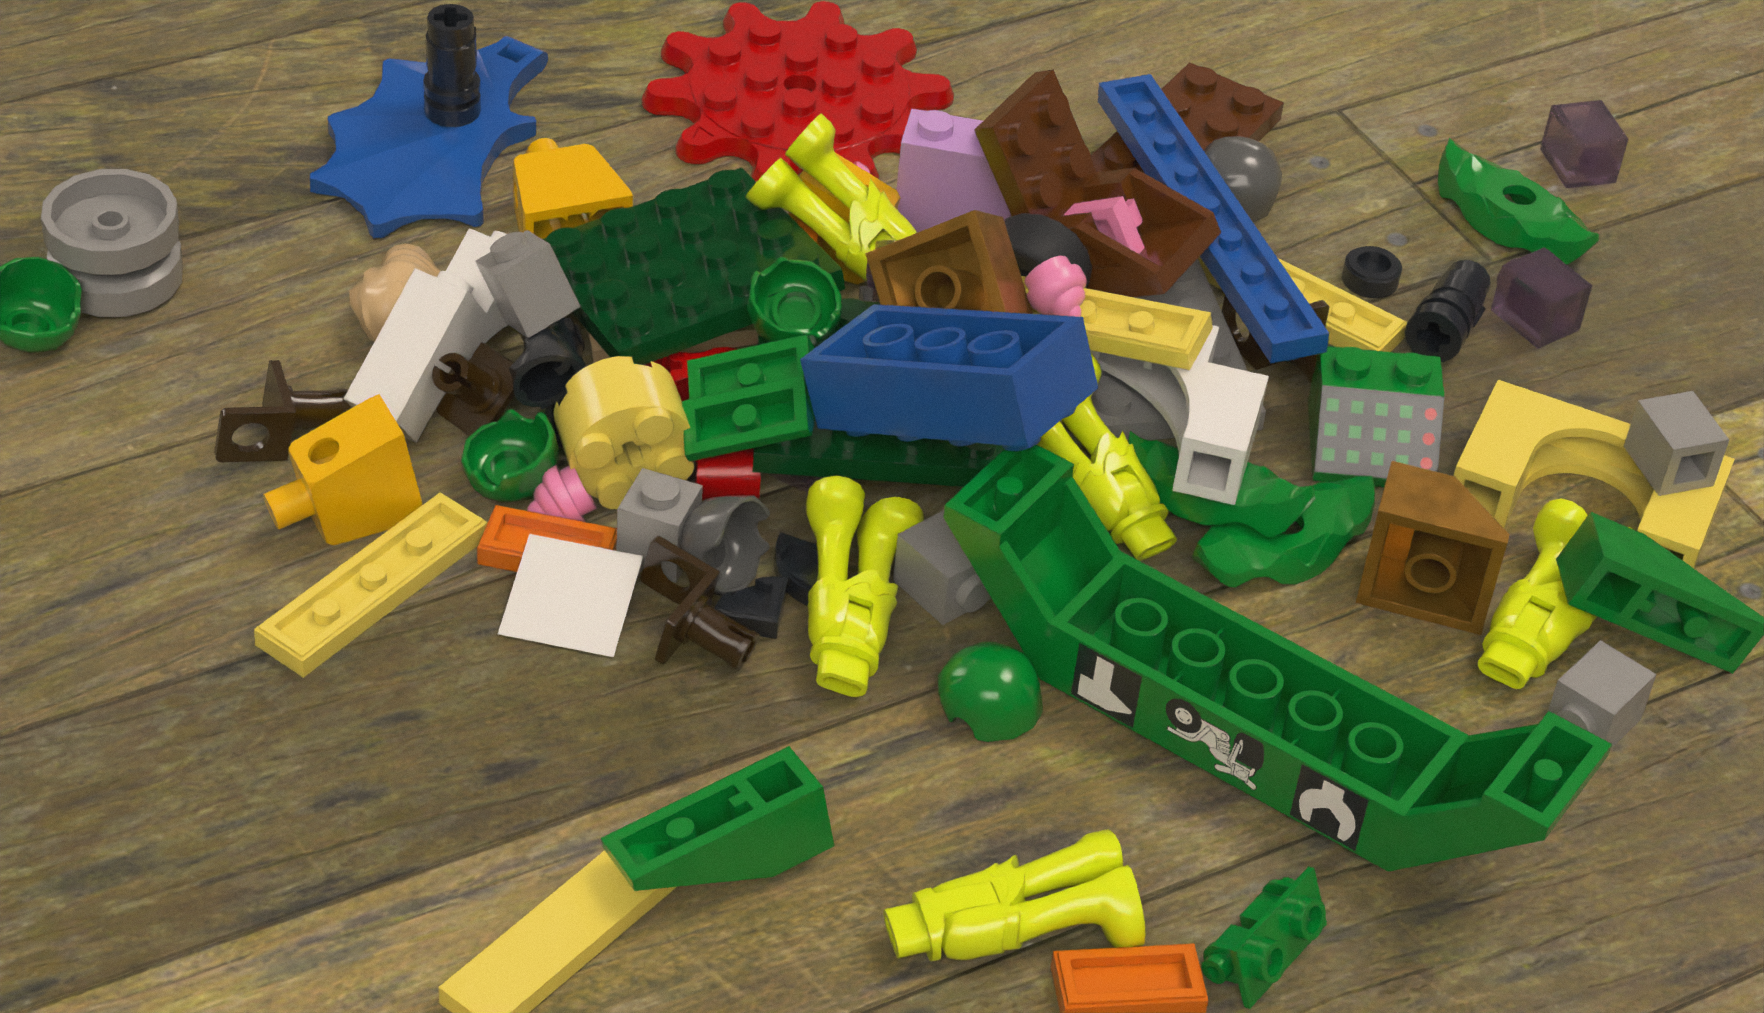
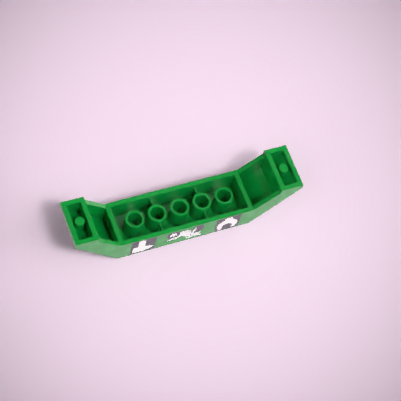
[943,444,1612,872]

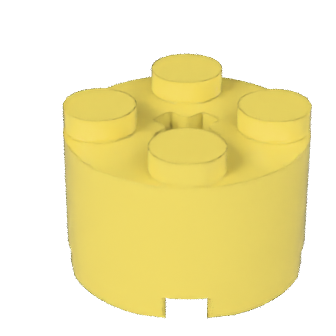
[553,356,694,509]

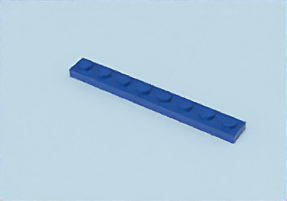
[1098,74,1329,363]

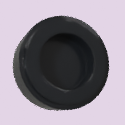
[1342,246,1402,298]

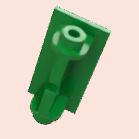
[1201,866,1327,1009]

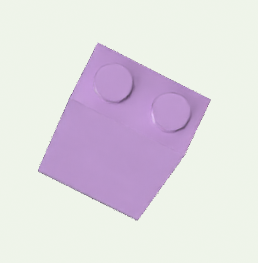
[896,108,1012,233]

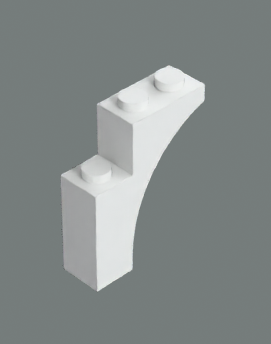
[344,228,508,443]
[1090,325,1269,505]

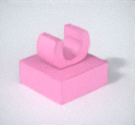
[1063,196,1145,254]

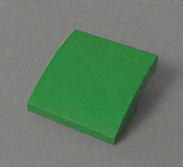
[682,334,815,462]

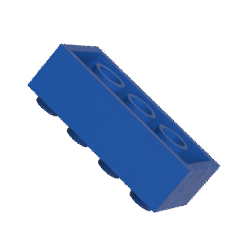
[800,304,1098,451]

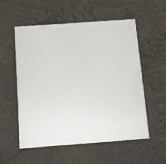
[498,534,643,657]

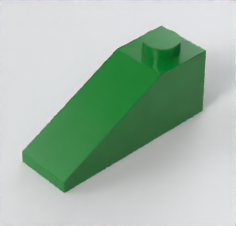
[1556,512,1764,674]
[601,746,835,891]

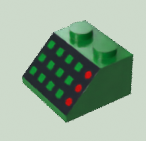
[1308,346,1445,487]

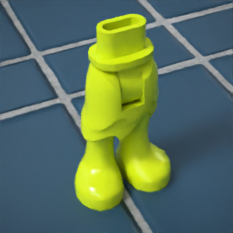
[745,114,917,286]
[1037,353,1177,561]
[806,476,924,697]
[1478,498,1632,689]
[883,829,1146,962]

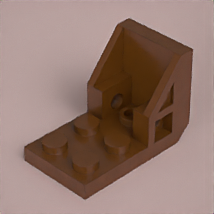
[974,69,1221,297]

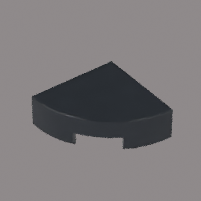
[774,532,818,606]
[714,576,788,639]

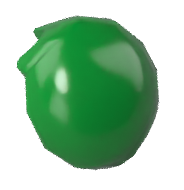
[0,257,82,353]
[747,257,842,346]
[461,409,559,503]
[938,641,1043,742]

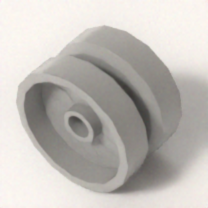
[41,169,183,317]

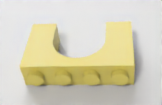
[1454,380,1735,568]

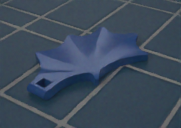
[310,36,548,238]

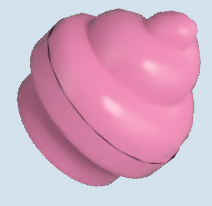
[1025,256,1087,317]
[527,465,597,522]

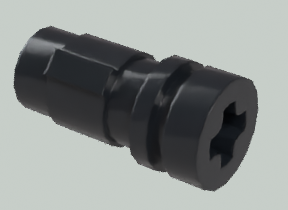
[423,4,481,127]
[1405,260,1491,362]

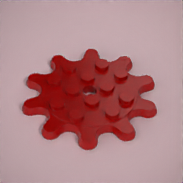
[642,1,954,182]

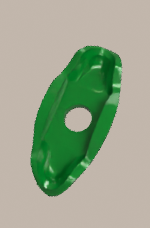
[1437,138,1600,269]
[1128,431,1315,538]
[1191,476,1375,588]

